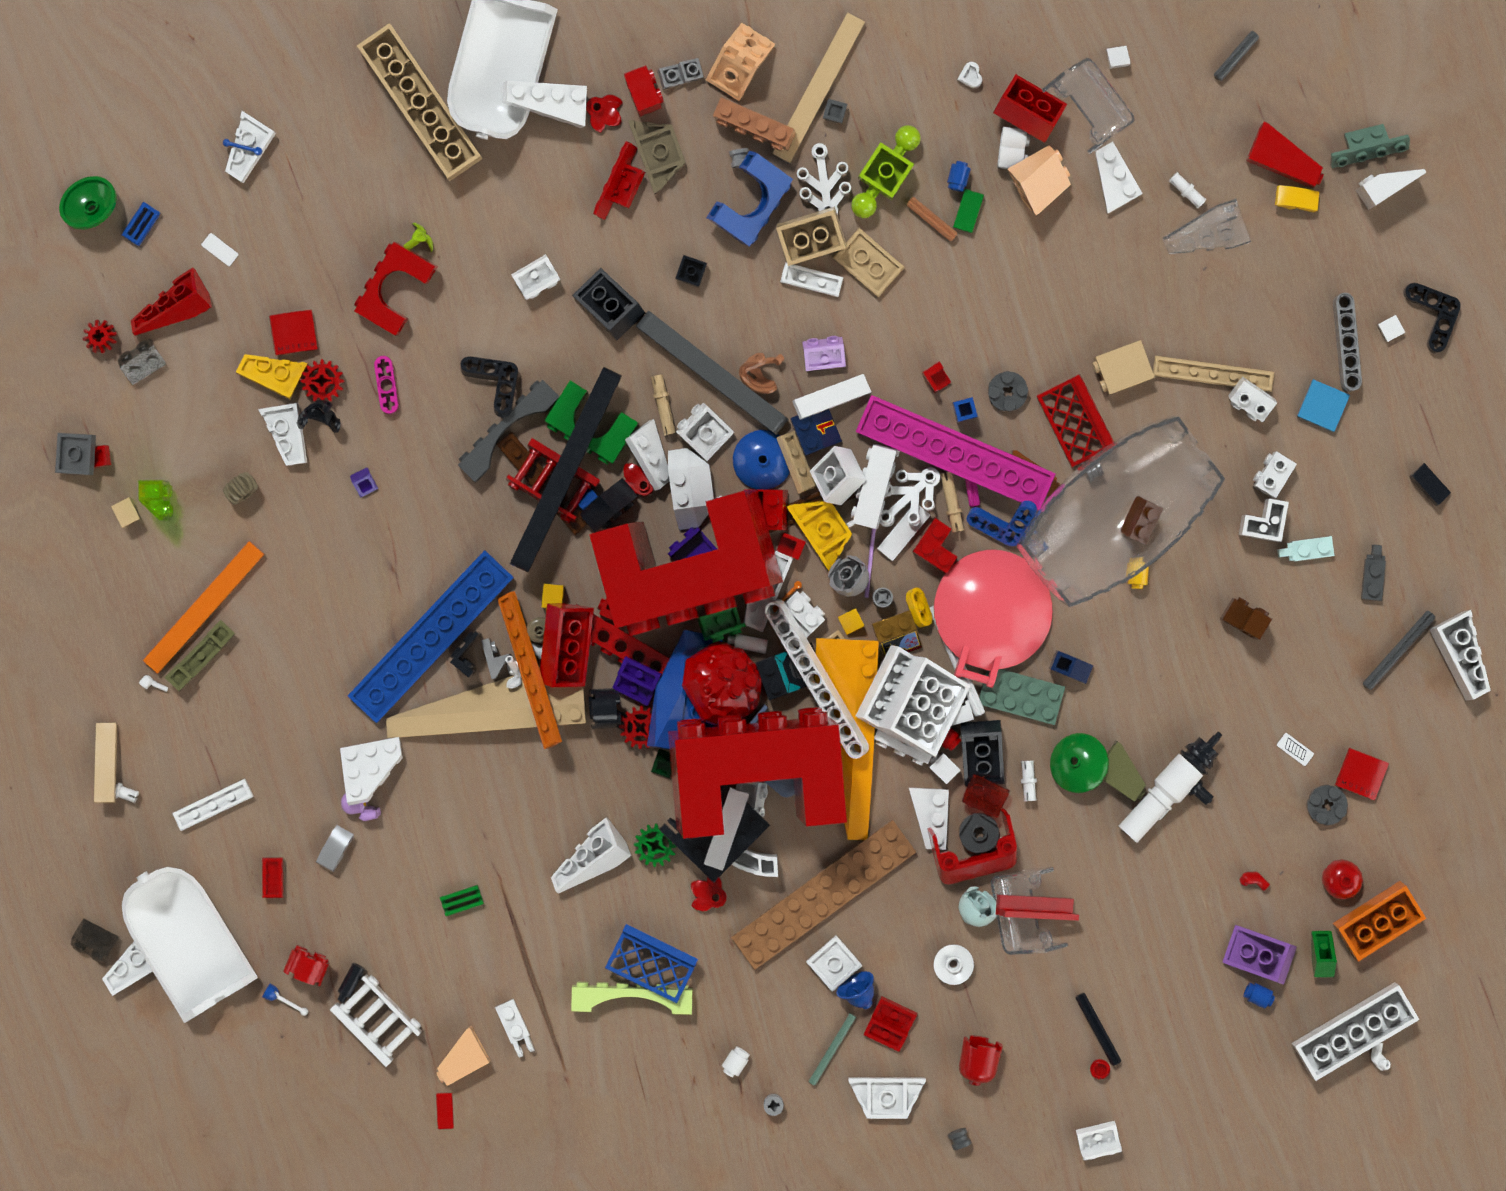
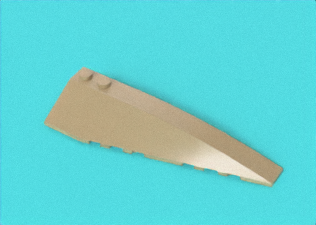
[386,667,587,738]

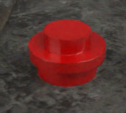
[1090,1059,1110,1079]

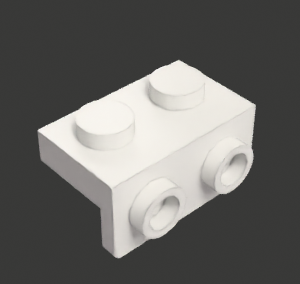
[511,254,560,300]
[1076,1121,1122,1160]

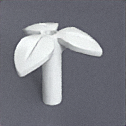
[505,656,522,688]

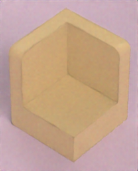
[111,497,140,528]

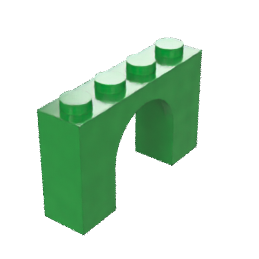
[545,380,639,465]

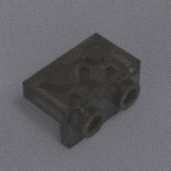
[117,339,166,385]
[71,918,119,963]

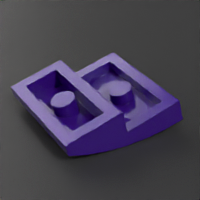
[612,656,662,706]

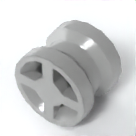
[729,148,749,168]
[764,1094,783,1116]

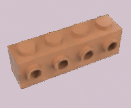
[713,97,796,151]

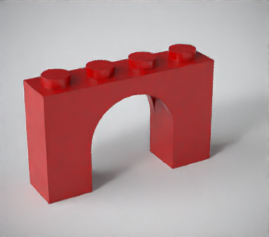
[354,242,438,336]

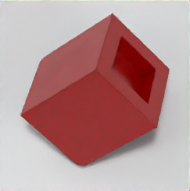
[922,361,951,393]
[777,533,806,560]

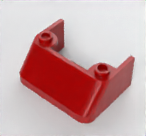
[927,808,1017,885]

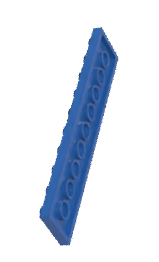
[348,550,514,723]

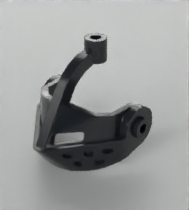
[296,399,341,433]

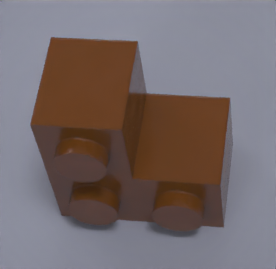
[1220,597,1272,640]

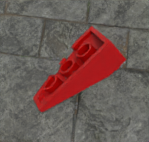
[131,268,212,336]

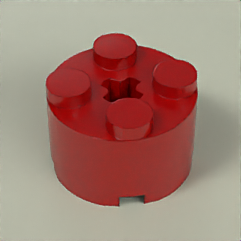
[283,945,330,986]

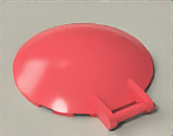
[934,550,1053,688]

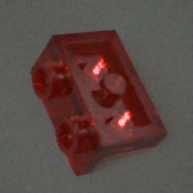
[962,774,1010,818]

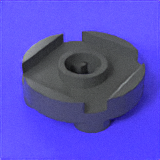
[988,371,1028,411]
[1306,785,1348,825]
[959,813,999,853]

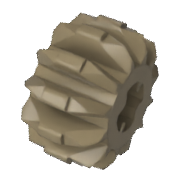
[223,472,258,505]

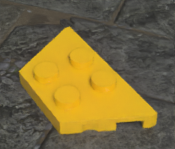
[786,501,852,571]

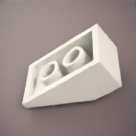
[1356,169,1426,210]

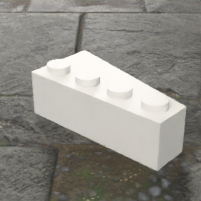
[502,81,587,128]

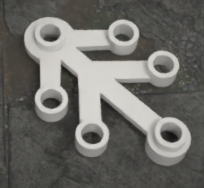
[797,143,851,214]
[880,467,940,527]

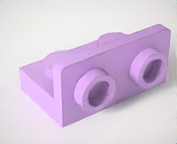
[803,336,846,371]

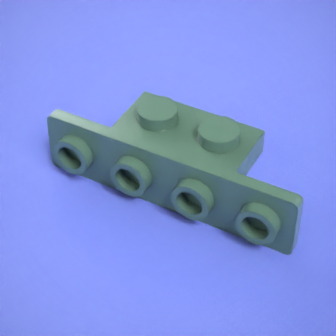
[1331,124,1410,168]

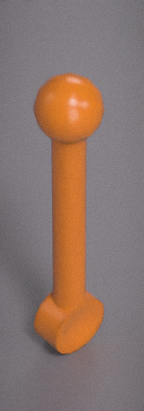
[773,581,802,613]

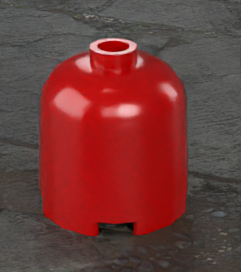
[959,1035,1003,1086]

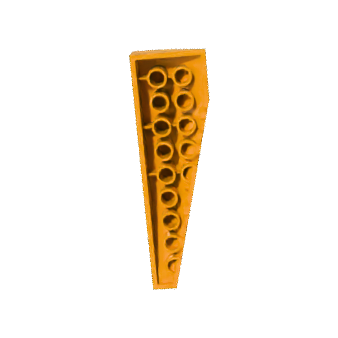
[815,638,879,840]

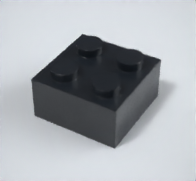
[675,255,707,288]

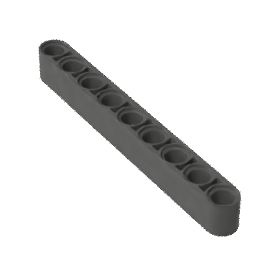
[636,311,789,435]

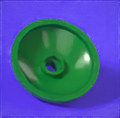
[59,176,117,230]
[1050,733,1109,793]

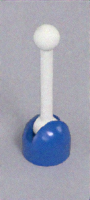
[262,983,308,1016]

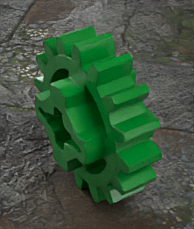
[634,823,677,867]

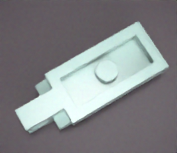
[1277,536,1335,561]

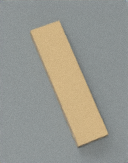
[94,723,117,803]

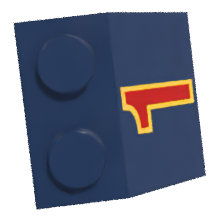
[790,409,842,456]

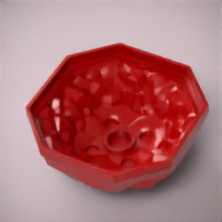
[682,641,762,726]

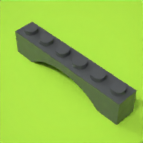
[458,380,560,483]

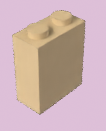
[1092,340,1155,395]

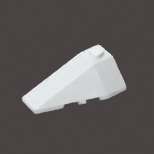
[551,818,631,894]

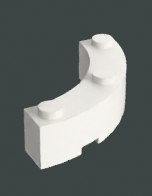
[732,848,778,877]

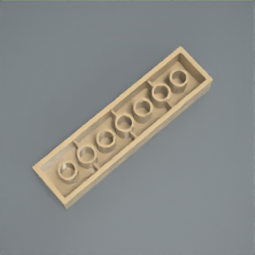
[357,23,482,181]

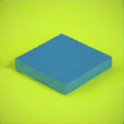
[1297,379,1350,432]

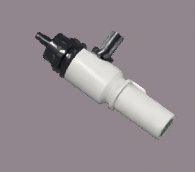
[1118,732,1222,843]

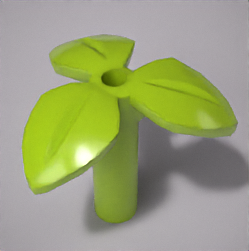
[403,222,433,252]

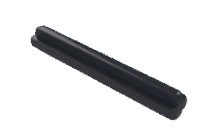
[1076,993,1121,1066]

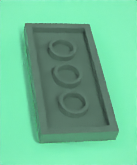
[979,669,1065,725]

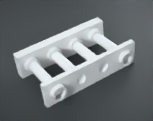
[330,974,422,1067]

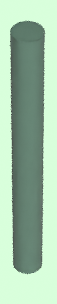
[808,1013,856,1086]

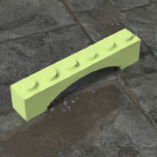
[571,982,693,1015]

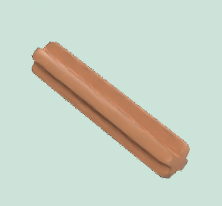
[907,197,957,241]

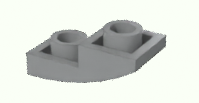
[657,58,704,89]
[316,825,354,872]

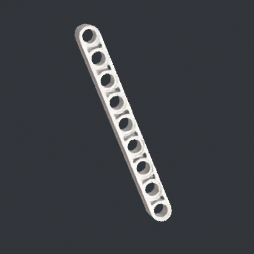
[764,599,869,759]

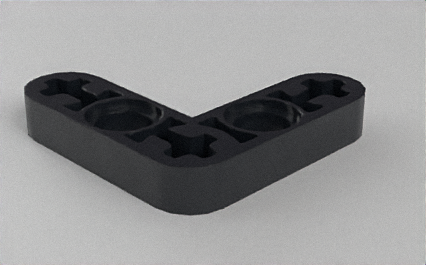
[1403,283,1461,353]
[460,356,518,418]

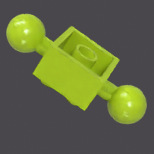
[851,125,921,218]

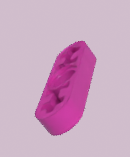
[374,356,399,414]

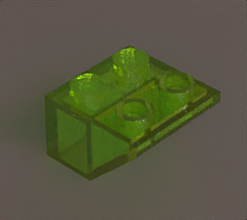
[138,480,173,521]

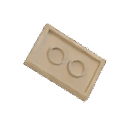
[833,228,904,297]

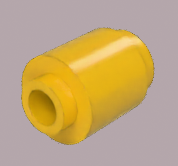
[1127,560,1149,589]

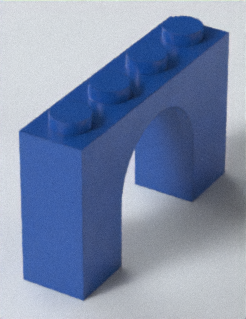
[706,151,793,246]

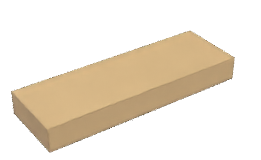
[777,431,817,494]

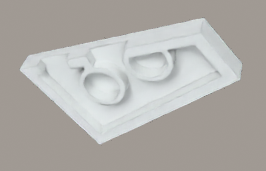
[909,788,949,850]

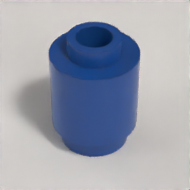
[947,161,971,192]
[1243,983,1275,1009]

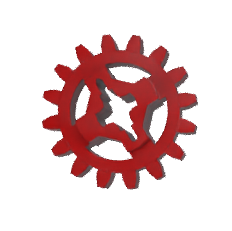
[300,359,345,402]
[619,706,652,749]

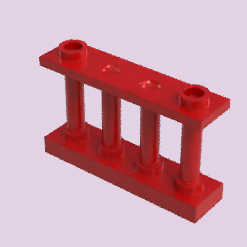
[506,438,600,523]

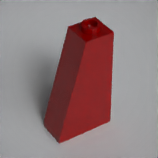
[1246,121,1324,188]

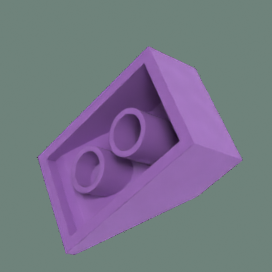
[1222,925,1297,985]

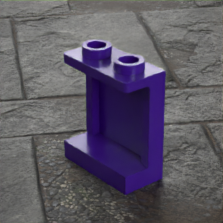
[668,527,717,561]

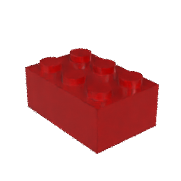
[993,74,1067,143]

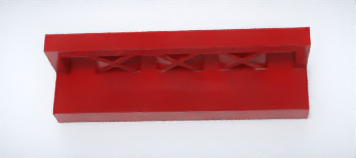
[995,894,1079,921]

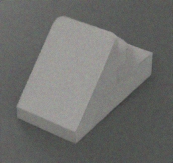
[481,638,511,679]

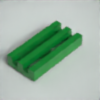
[439,885,484,916]

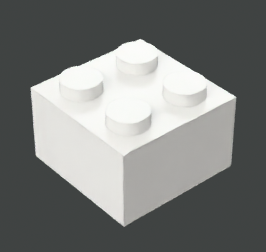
[810,446,866,505]

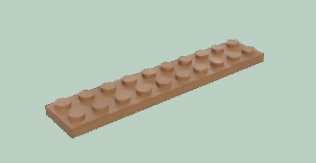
[731,820,916,970]

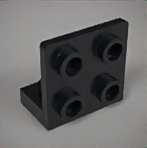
[450,631,481,678]

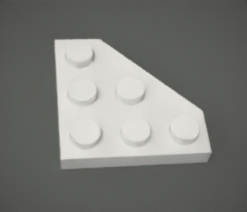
[340,737,403,806]

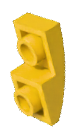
[1275,185,1319,213]

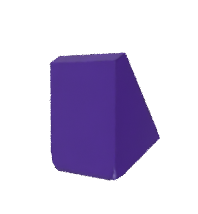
[350,468,378,498]

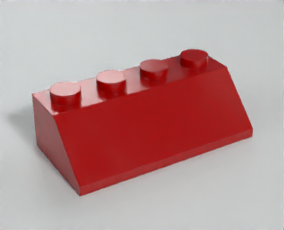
[540,603,594,688]

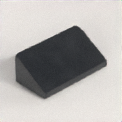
[1409,463,1451,506]

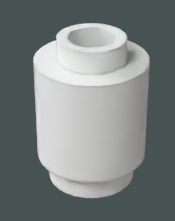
[722,1046,750,1077]

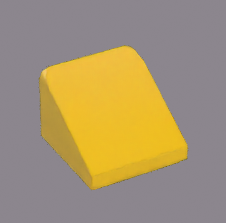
[838,608,865,635]

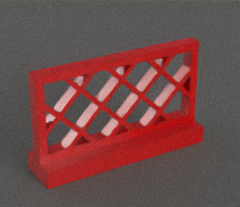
[1037,374,1116,467]

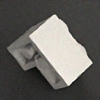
[1239,499,1289,542]

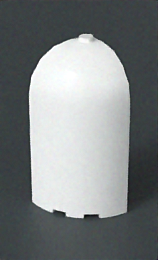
[447,0,558,140]
[122,867,258,1023]

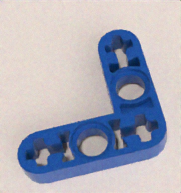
[966,501,1038,546]

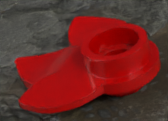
[586,95,622,133]
[623,463,654,496]
[691,877,727,911]

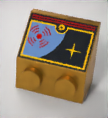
[872,610,923,658]

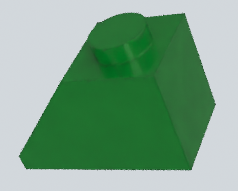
[1311,931,1337,977]

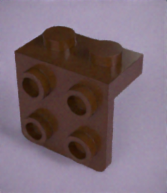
[1120,496,1164,545]

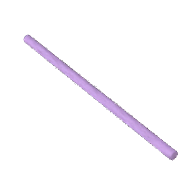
[865,528,876,598]

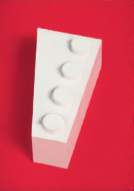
[851,444,900,529]
[1429,610,1491,701]

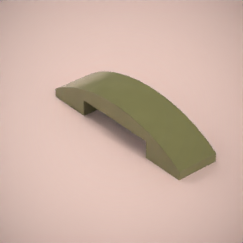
[164,620,235,691]

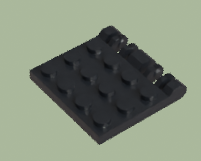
[659,785,770,883]

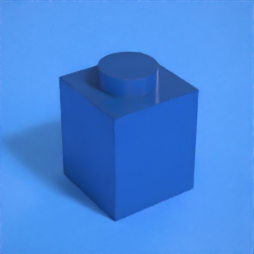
[952,397,978,423]

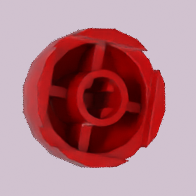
[1322,859,1363,900]

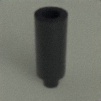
[337,963,366,1003]

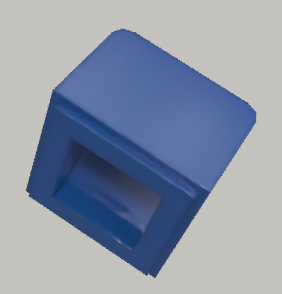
[578,489,598,510]

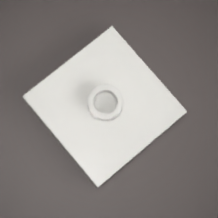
[806,935,862,992]

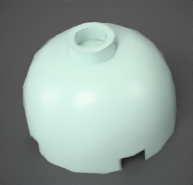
[958,886,998,927]

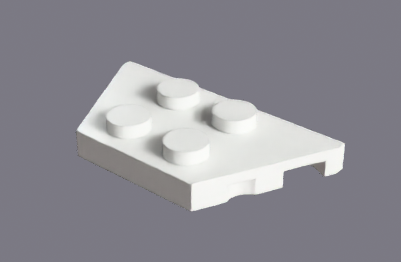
[848,1077,926,1119]

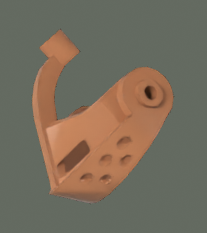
[739,353,784,394]

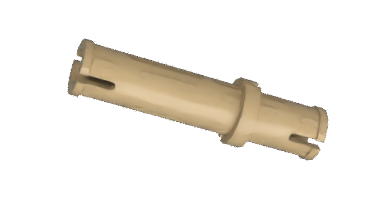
[650,374,676,436]
[940,472,964,533]

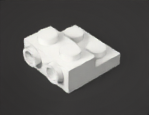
[676,403,734,461]
[775,591,825,647]

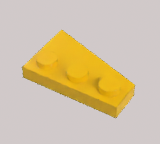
[236,354,308,399]

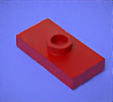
[262,857,283,898]

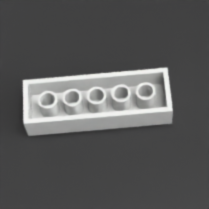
[1292,982,1420,1081]

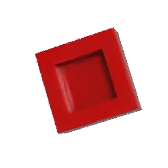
[94,445,111,468]

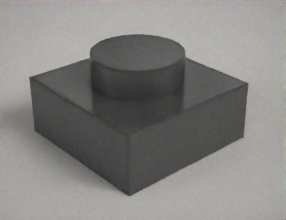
[823,99,847,124]

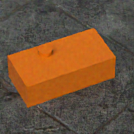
[1332,881,1426,962]

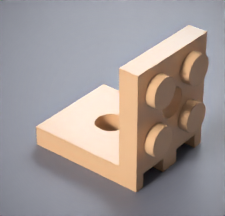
[706,23,775,101]

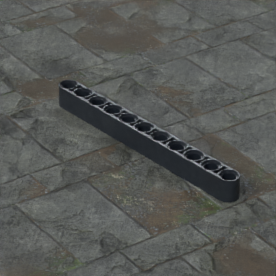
[510,367,622,573]

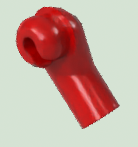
[1239,871,1270,891]

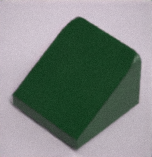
[651,749,672,778]

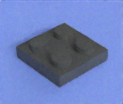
[55,433,96,475]

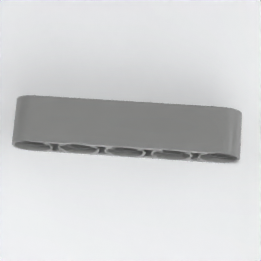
[1333,293,1362,392]

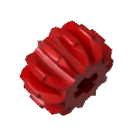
[83,319,118,354]

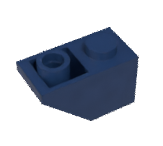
[1049,650,1094,684]

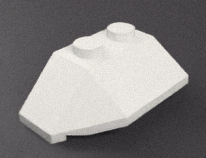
[668,448,714,530]

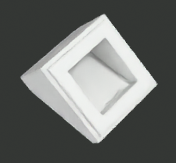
[1106,46,1130,69]

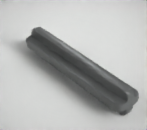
[1214,31,1259,81]

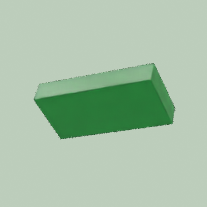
[953,189,984,234]

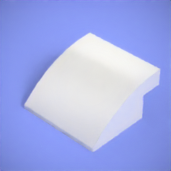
[856,645,971,757]

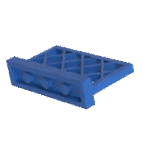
[605,924,698,1004]

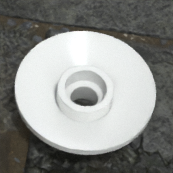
[934,945,974,985]

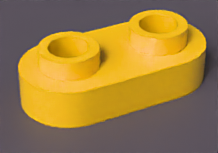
[906,588,933,628]

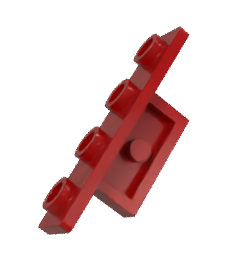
[593,141,646,220]

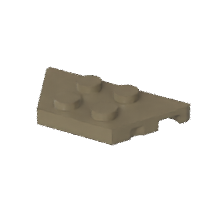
[628,120,686,194]

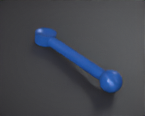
[223,139,263,155]

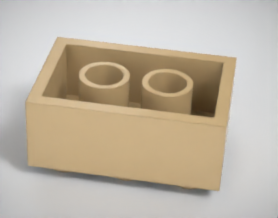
[776,206,847,266]

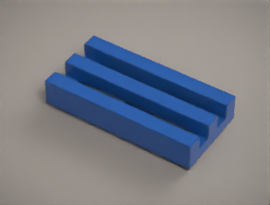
[122,202,161,246]

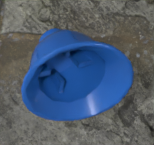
[836,971,874,1009]

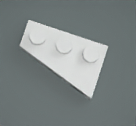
[225,111,276,183]
[1095,142,1143,214]
[258,403,307,466]
[625,419,670,491]
[102,941,152,996]

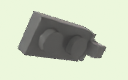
[1361,544,1386,601]

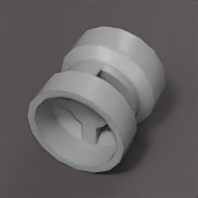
[872,587,893,607]

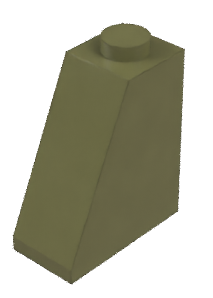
[1103,741,1146,802]

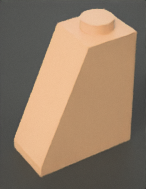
[437,1025,490,1086]

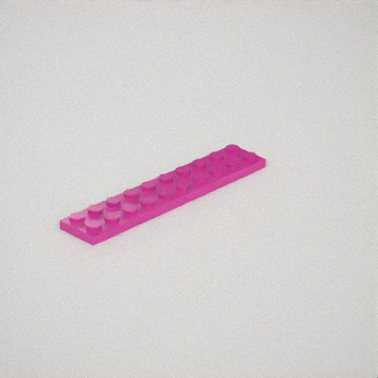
[856,395,1056,511]

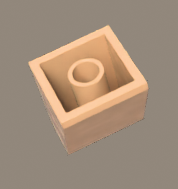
[1008,145,1071,215]

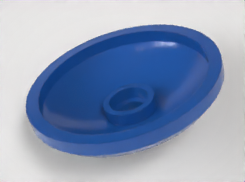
[733,430,790,489]

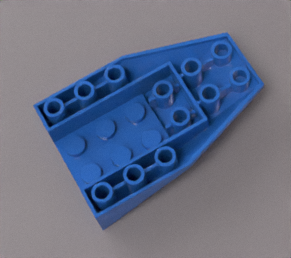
[647,630,723,749]

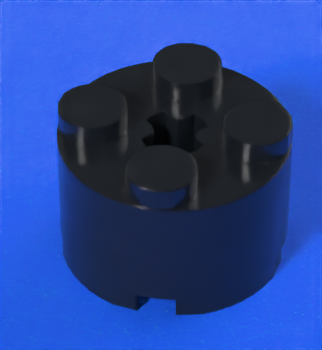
[589,688,621,729]

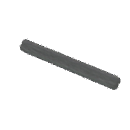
[1363,611,1435,690]

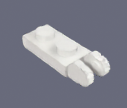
[495,999,535,1058]

